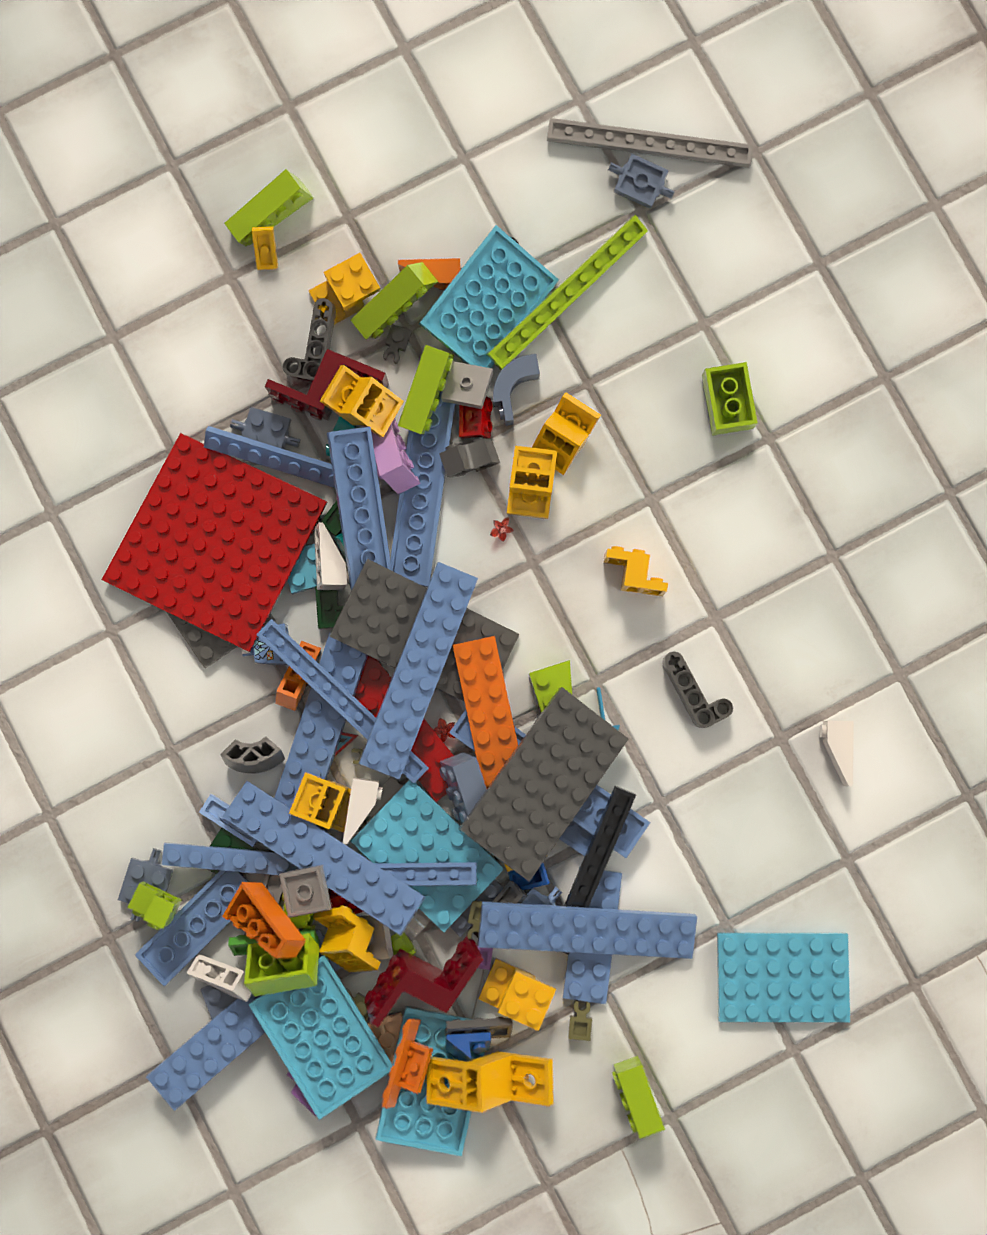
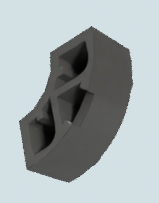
[439,437,500,477]
[220,737,285,773]

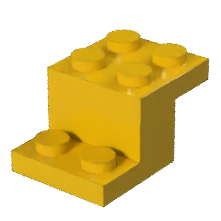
[308,253,381,325]
[320,365,404,437]
[531,393,601,475]
[507,445,557,519]
[603,546,668,596]
[289,772,351,833]
[313,906,381,972]
[478,958,556,1031]

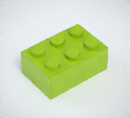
[702,362,758,436]
[244,933,319,996]
[612,1056,665,1139]

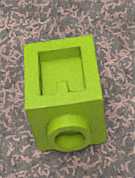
[391,931,417,955]

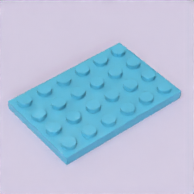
[419,225,559,368]
[351,780,504,932]
[717,933,850,1022]
[249,955,393,1120]
[375,1006,485,1156]

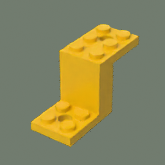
[426,1051,554,1113]

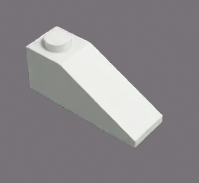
[314,523,349,590]
[820,720,854,786]
[343,778,382,844]
[187,954,252,1002]

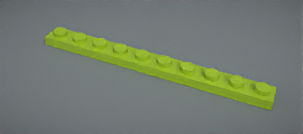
[487,215,648,370]

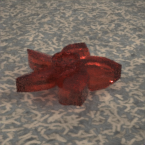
[490,517,514,542]
[433,718,456,742]

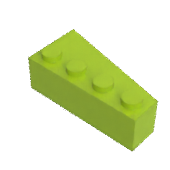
[224,169,314,246]
[350,262,438,340]
[398,344,454,434]
[529,660,572,713]

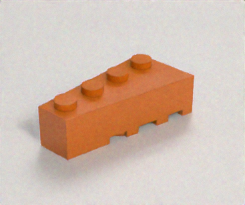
[222,882,306,958]

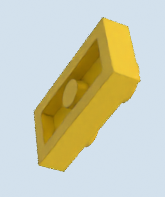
[252,227,278,270]

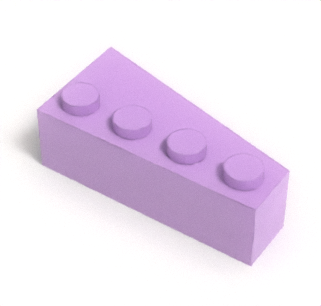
[363,418,420,494]

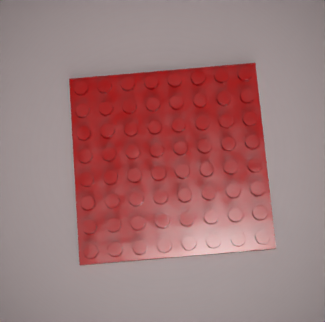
[101,433,328,652]

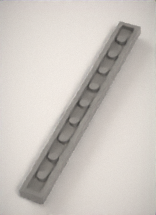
[547,118,753,168]

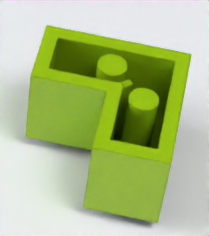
[127,881,182,930]

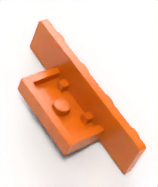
[382,1018,433,1109]

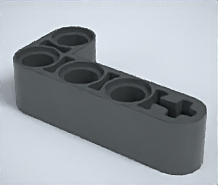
[283,298,336,381]
[662,651,733,728]

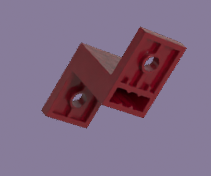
[264,349,389,421]
[364,935,484,1028]

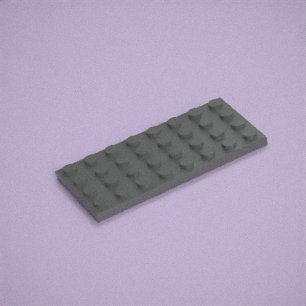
[329,559,519,702]
[459,687,629,881]

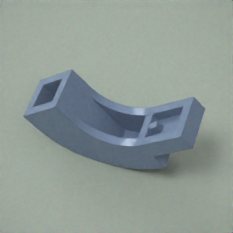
[493,354,540,426]

